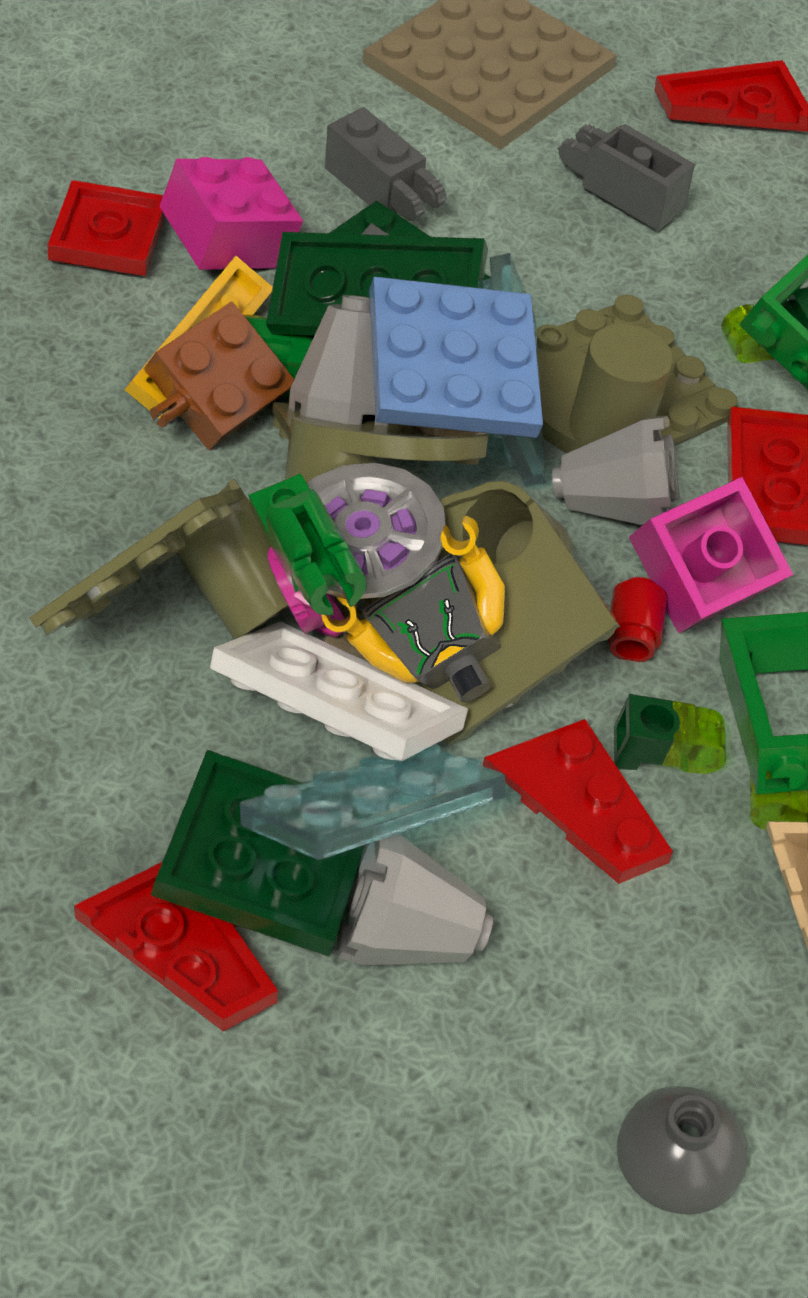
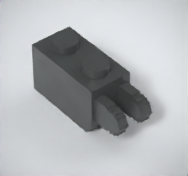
[325,107,447,221]
[557,124,695,231]

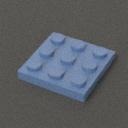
[369,277,543,438]

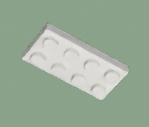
[210,621,468,761]

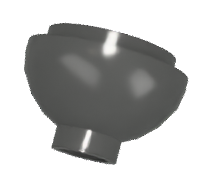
[617,1086,747,1214]

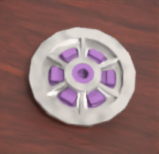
[307,462,445,599]

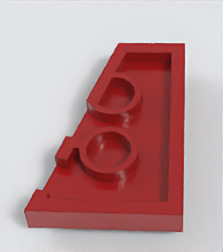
[654,60,808,132]
[482,719,673,884]

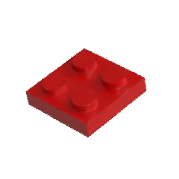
[47,180,166,276]

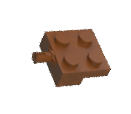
[144,301,294,450]

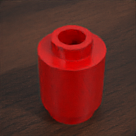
[607,577,667,662]

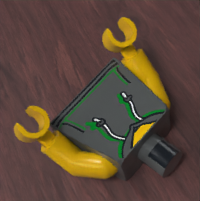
[321,516,505,702]

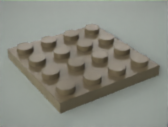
[363,0,617,150]

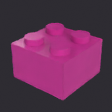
[159,157,303,270]
[629,477,793,634]

